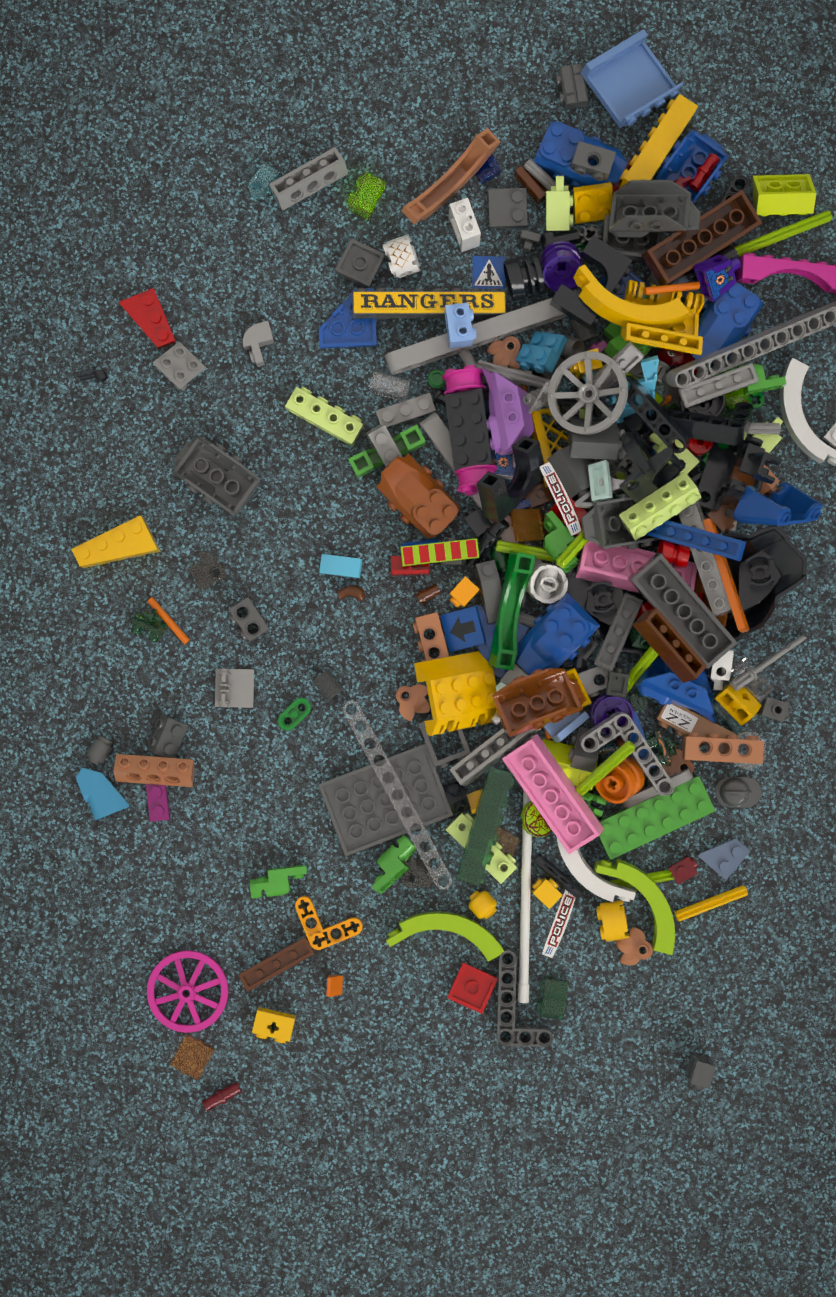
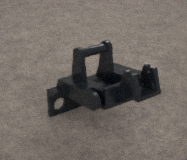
[619,413,686,503]
[698,437,782,512]

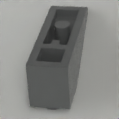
[473,560,502,625]

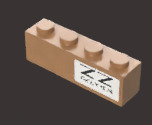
[655,703,736,754]

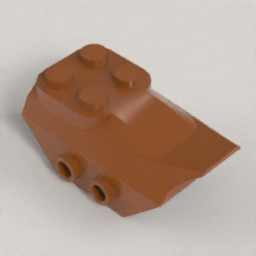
[376,453,460,539]
[492,668,586,737]

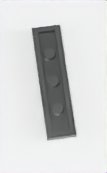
[594,593,643,672]

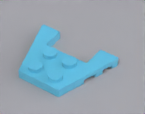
[583,355,659,423]

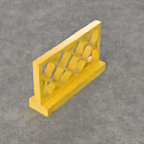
[531,406,569,488]

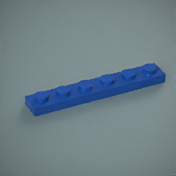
[646,520,746,561]

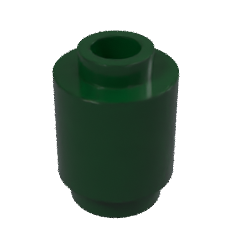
[490,546,509,574]

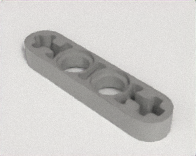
[623,768,693,809]

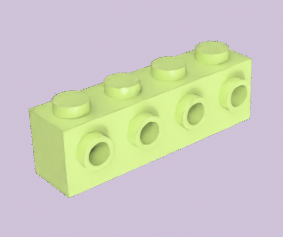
[285,387,364,447]
[619,472,702,541]
[445,812,517,884]

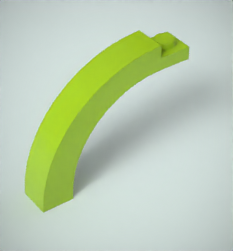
[594,858,675,955]
[386,911,505,962]

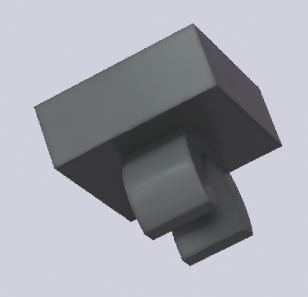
[519,230,541,253]

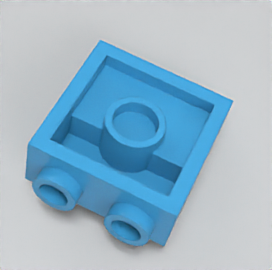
[515,331,568,373]

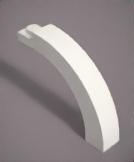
[780,358,836,466]
[556,836,637,902]

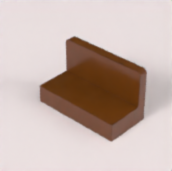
[514,166,548,205]

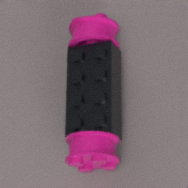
[442,365,497,496]

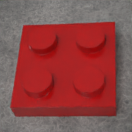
[447,962,498,1014]

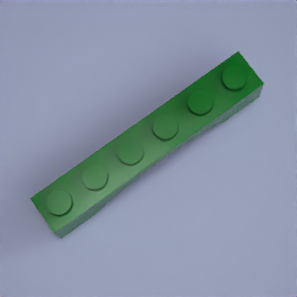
[488,551,536,670]

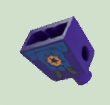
[694,255,741,302]

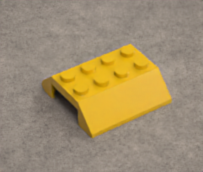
[621,280,704,355]
[414,651,497,736]

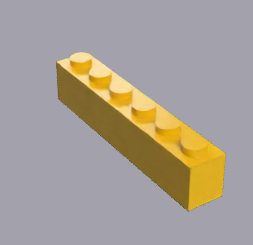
[619,94,698,188]

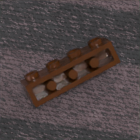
[633,608,707,683]

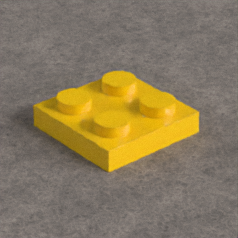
[573,182,613,224]

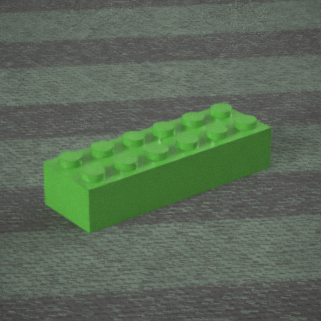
[598,775,715,860]

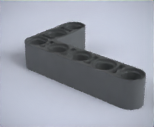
[496,948,553,1047]

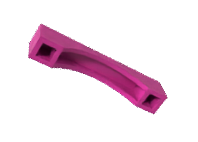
[736,253,836,294]

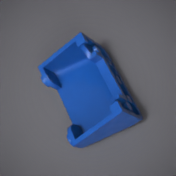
[733,482,823,526]

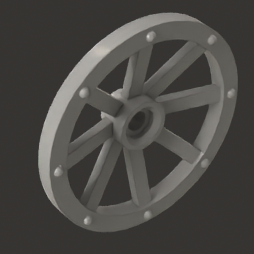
[548,351,628,435]

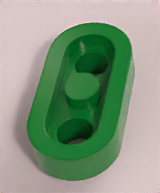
[278,698,311,731]

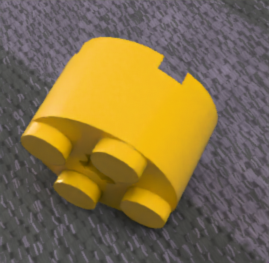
[596,900,629,942]

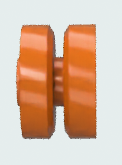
[595,756,645,804]

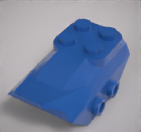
[534,120,628,188]
[655,129,730,204]
[691,283,763,367]
[516,593,600,675]
[637,657,715,724]

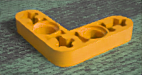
[295,896,363,950]

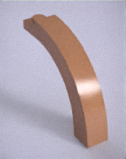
[401,128,500,225]

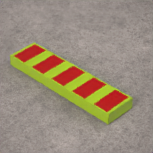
[400,538,479,567]

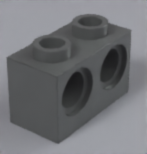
[229,597,271,642]

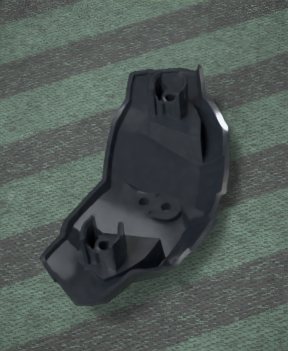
[557,525,807,657]

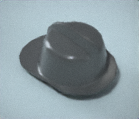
[715,777,762,808]

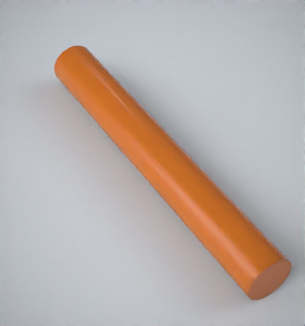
[643,282,700,295]
[147,597,190,645]

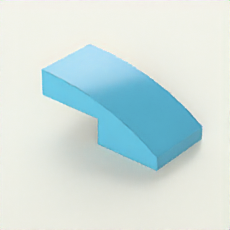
[319,554,363,578]

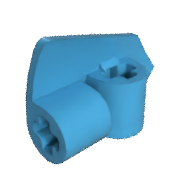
[76,767,130,820]

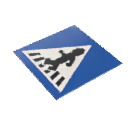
[472,256,506,289]

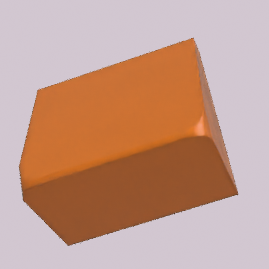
[326,974,343,997]

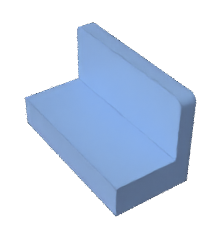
[544,712,590,743]

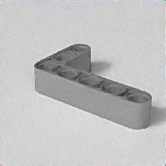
[579,712,674,796]

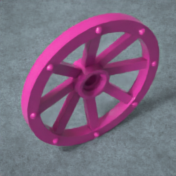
[147,950,229,1033]

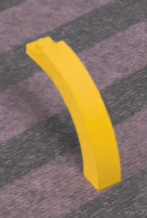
[573,264,690,329]

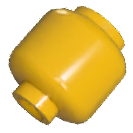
[469,891,497,920]

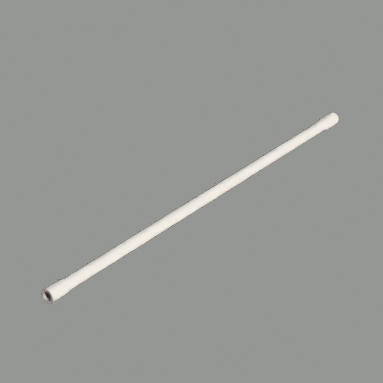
[517,735,534,1003]

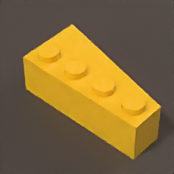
[71,515,161,568]

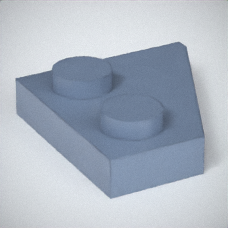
[697,838,750,880]

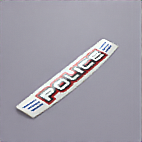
[539,462,582,536]
[542,883,575,958]

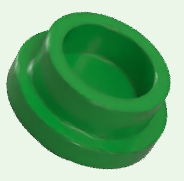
[428,369,446,389]

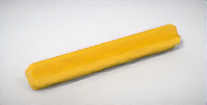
[674,885,748,921]

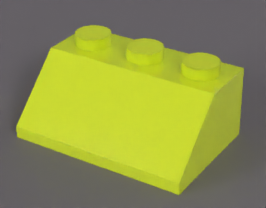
[752,174,816,216]
[542,739,598,790]

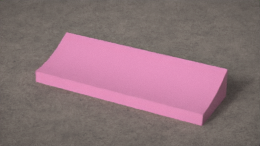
[576,541,697,594]
[502,734,604,854]

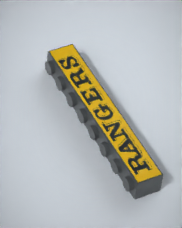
[352,288,506,319]

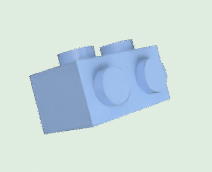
[444,303,476,349]

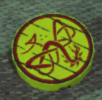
[521,801,552,837]

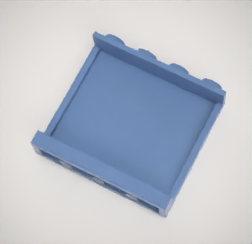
[580,29,684,128]

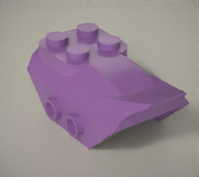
[481,367,534,455]

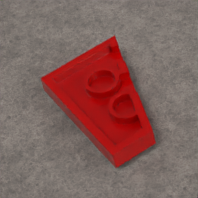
[119,288,176,349]

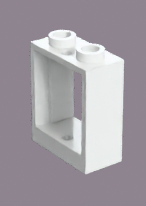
[449,198,481,252]

